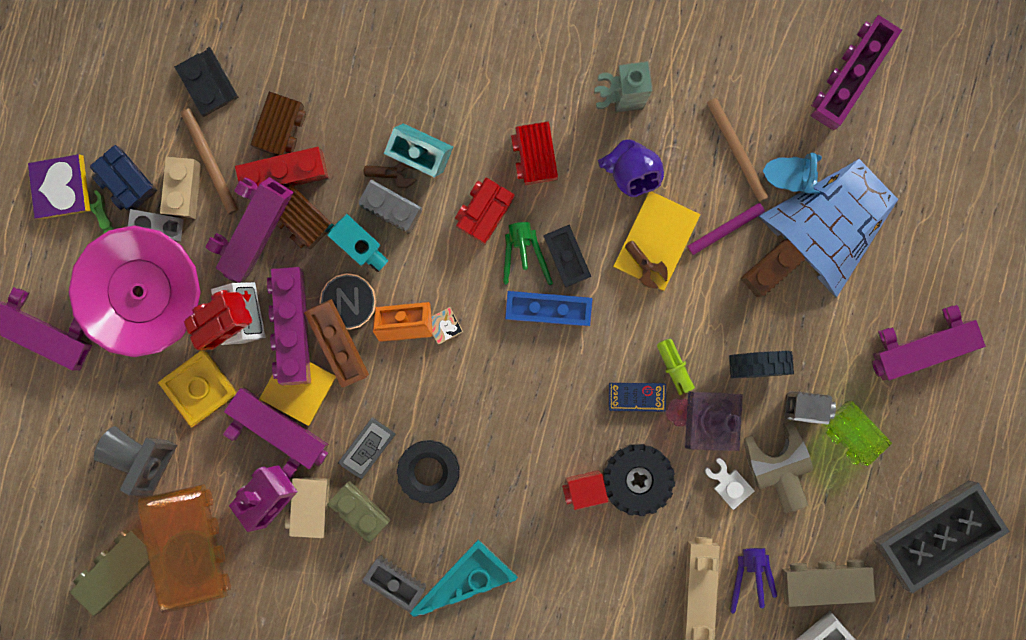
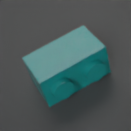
[384,123,454,177]

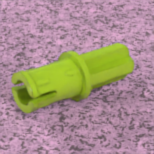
[657,339,695,395]

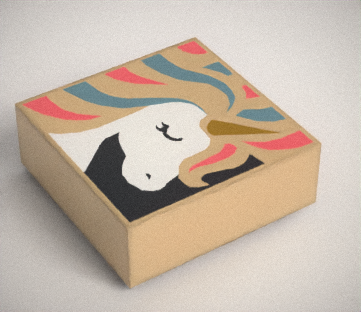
[431,307,463,345]

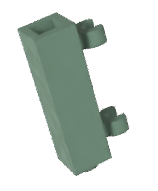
[594,62,652,113]

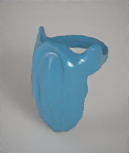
[763,152,822,193]

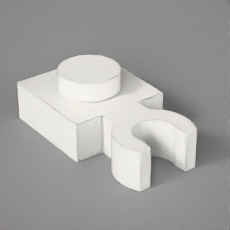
[704,458,754,510]

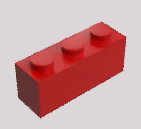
[235,147,329,188]

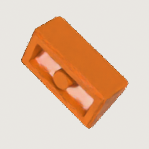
[373,302,433,341]

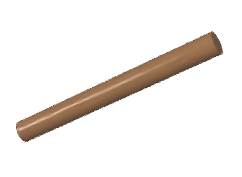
[707,98,769,202]
[180,108,238,214]

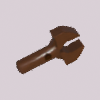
[363,161,417,188]
[625,241,668,289]

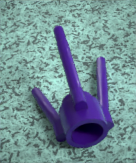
[730,548,777,614]

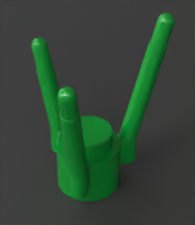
[503,222,553,285]

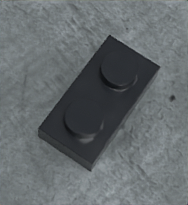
[543,224,592,288]

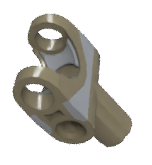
[744,421,813,513]

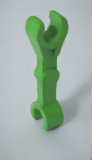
[89,190,114,233]

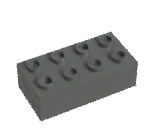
[873,480,1010,593]

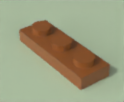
[304,299,369,388]

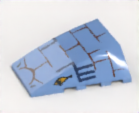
[758,159,898,297]

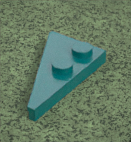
[410,539,518,617]

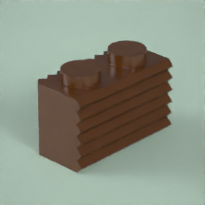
[250,91,306,156]
[277,184,334,249]
[740,239,805,297]

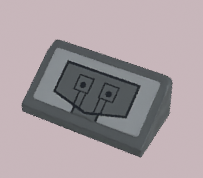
[338,417,396,479]

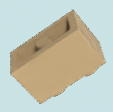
[160,157,201,219]
[285,477,330,538]

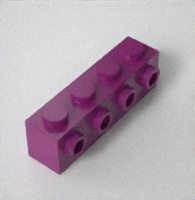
[810,15,902,131]
[267,267,311,386]

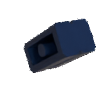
[90,145,157,211]

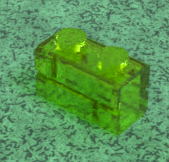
[824,401,892,466]

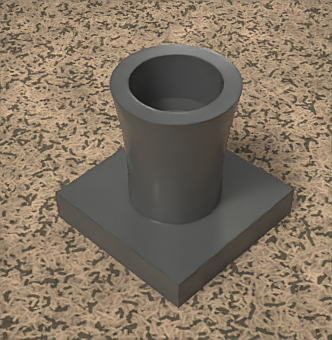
[94,426,178,496]

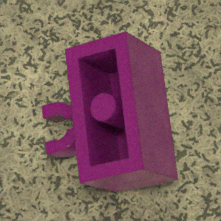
[229,466,298,532]

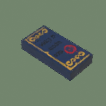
[608,383,666,412]

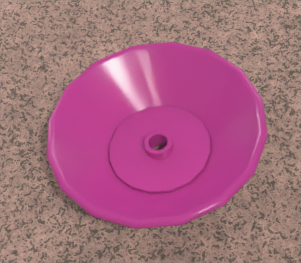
[68,226,201,357]

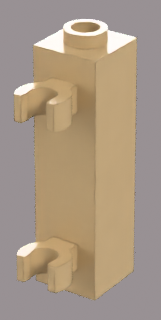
[682,537,720,640]

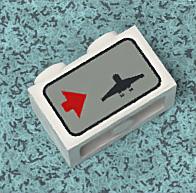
[211,282,266,345]

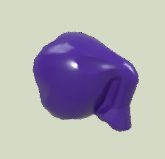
[598,139,664,197]

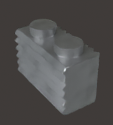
[358,180,423,233]
[785,391,836,425]
[362,555,426,613]

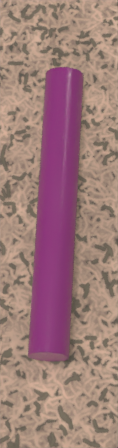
[687,203,765,256]

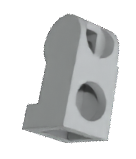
[128,209,184,242]

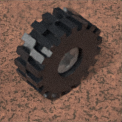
[603,443,675,517]

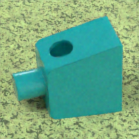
[327,213,389,273]

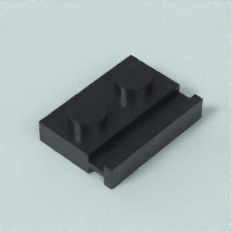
[174,47,239,117]

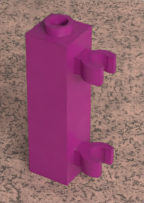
[205,177,294,283]
[0,287,93,371]
[872,305,986,381]
[223,388,329,479]

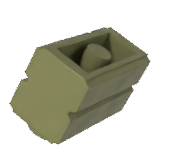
[328,481,391,543]

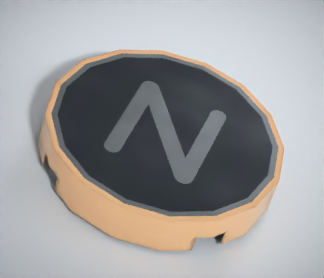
[319,273,377,330]

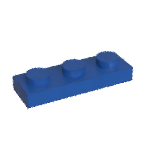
[505,291,592,326]

